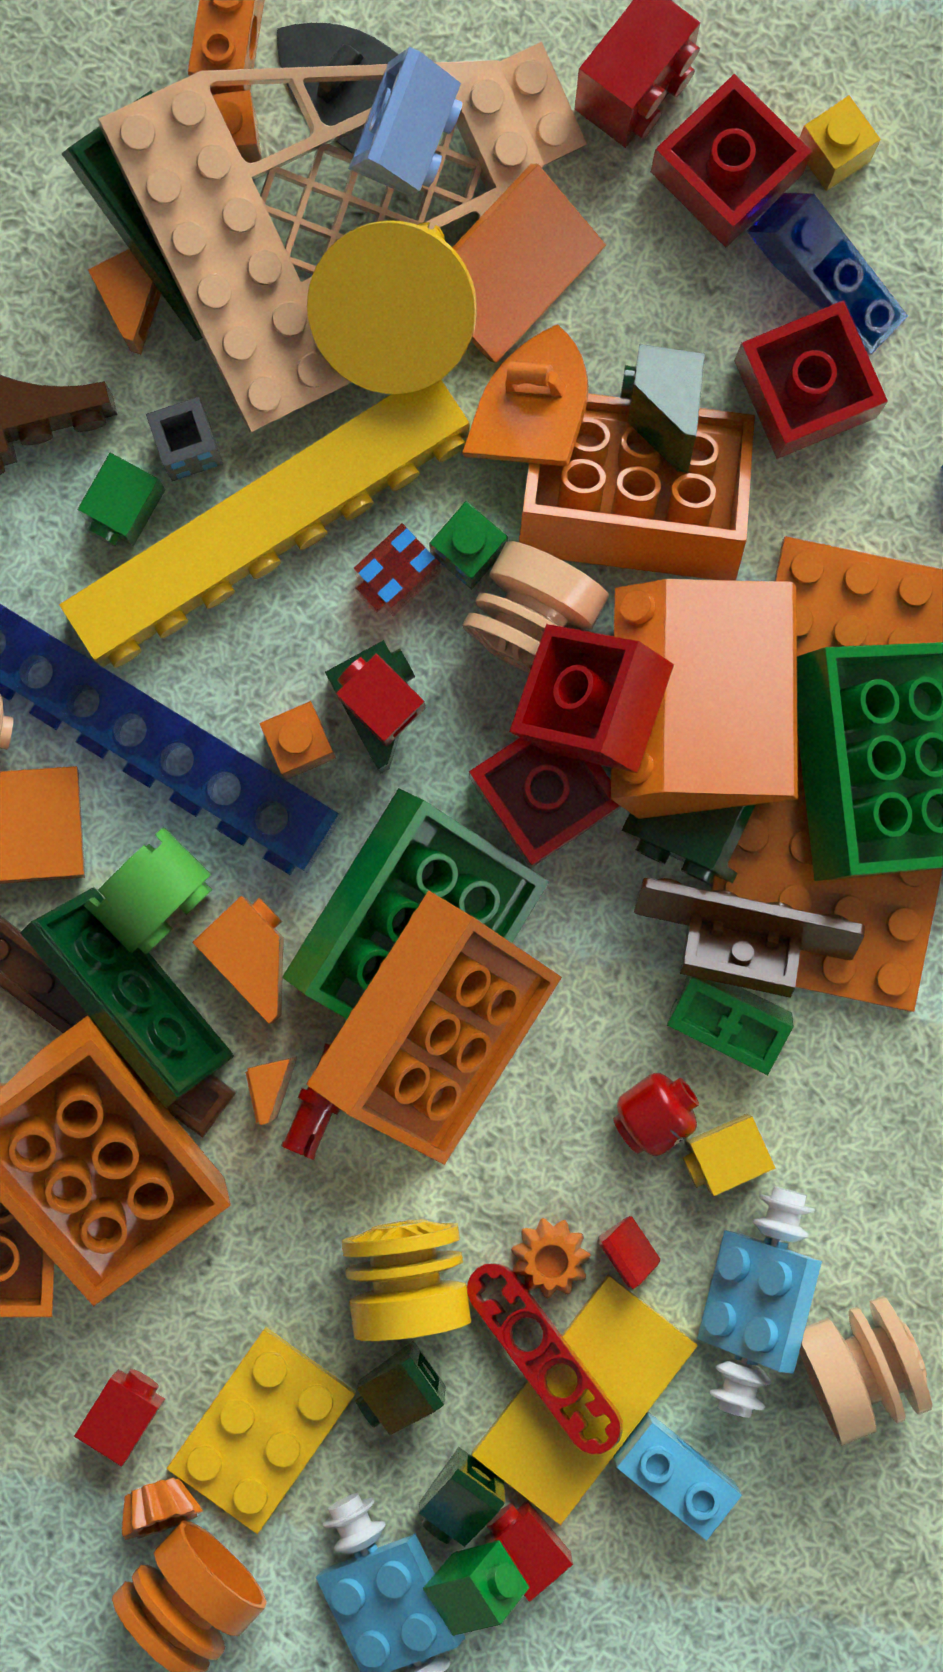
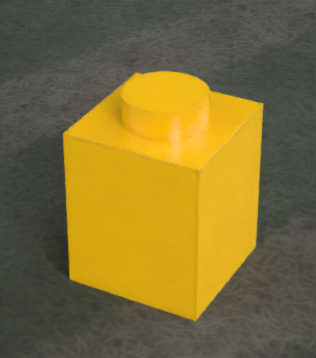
[799,95,881,191]
[682,1114,776,1196]

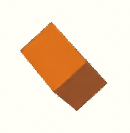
[88,249,161,355]

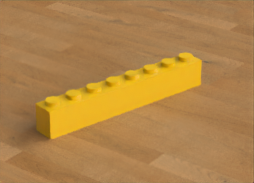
[59,379,470,668]

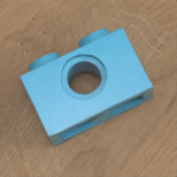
[613,1412,742,1541]

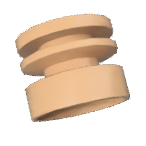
[462,541,609,673]
[799,1296,932,1446]

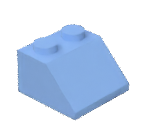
[348,47,462,196]

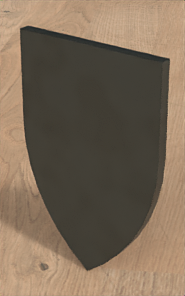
[277,23,399,154]

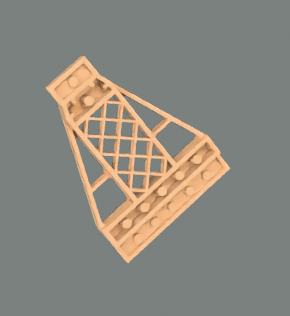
[98,41,587,432]

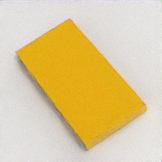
[472,1274,698,1526]

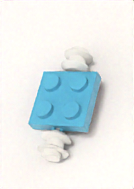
[697,1187,822,1418]
[316,1493,465,1672]

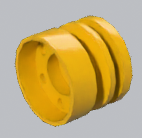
[342,1219,471,1341]

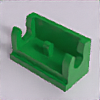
[667,976,794,1076]

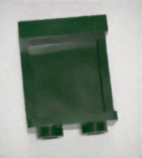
[622,804,756,885]

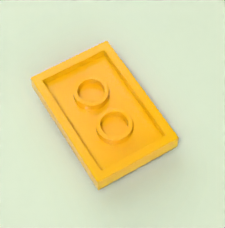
[166,1327,356,1535]

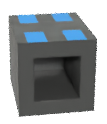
[146,396,224,482]

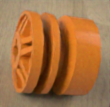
[112,1520,267,1672]

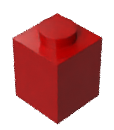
[336,653,426,748]
[74,1369,165,1467]
[485,1500,573,1602]

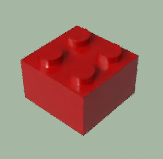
[574,0,701,148]
[650,73,812,248]
[734,300,888,459]
[509,624,674,773]
[469,738,622,869]

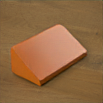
[245,1056,297,1125]

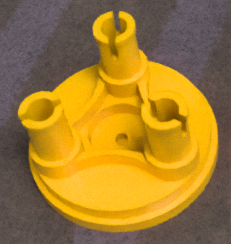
[307,220,477,394]

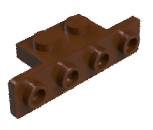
[634,878,865,998]

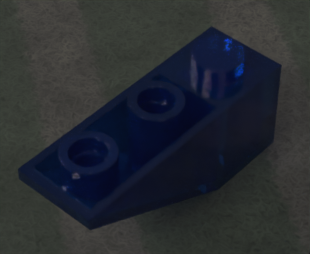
[746,193,908,355]

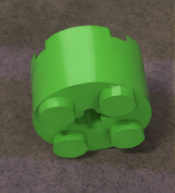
[84,827,213,955]

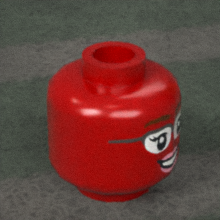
[613,1073,699,1156]

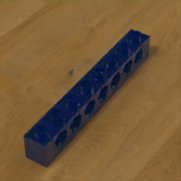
[0,604,342,875]

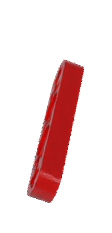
[467,1263,623,1454]

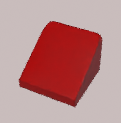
[598,1216,660,1289]

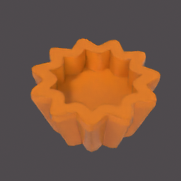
[511,1218,591,1299]
[122,1478,202,1540]

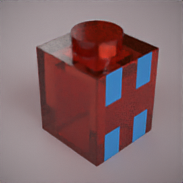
[353,523,441,617]

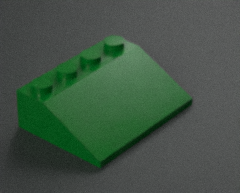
[797,642,943,881]
[282,788,549,1019]

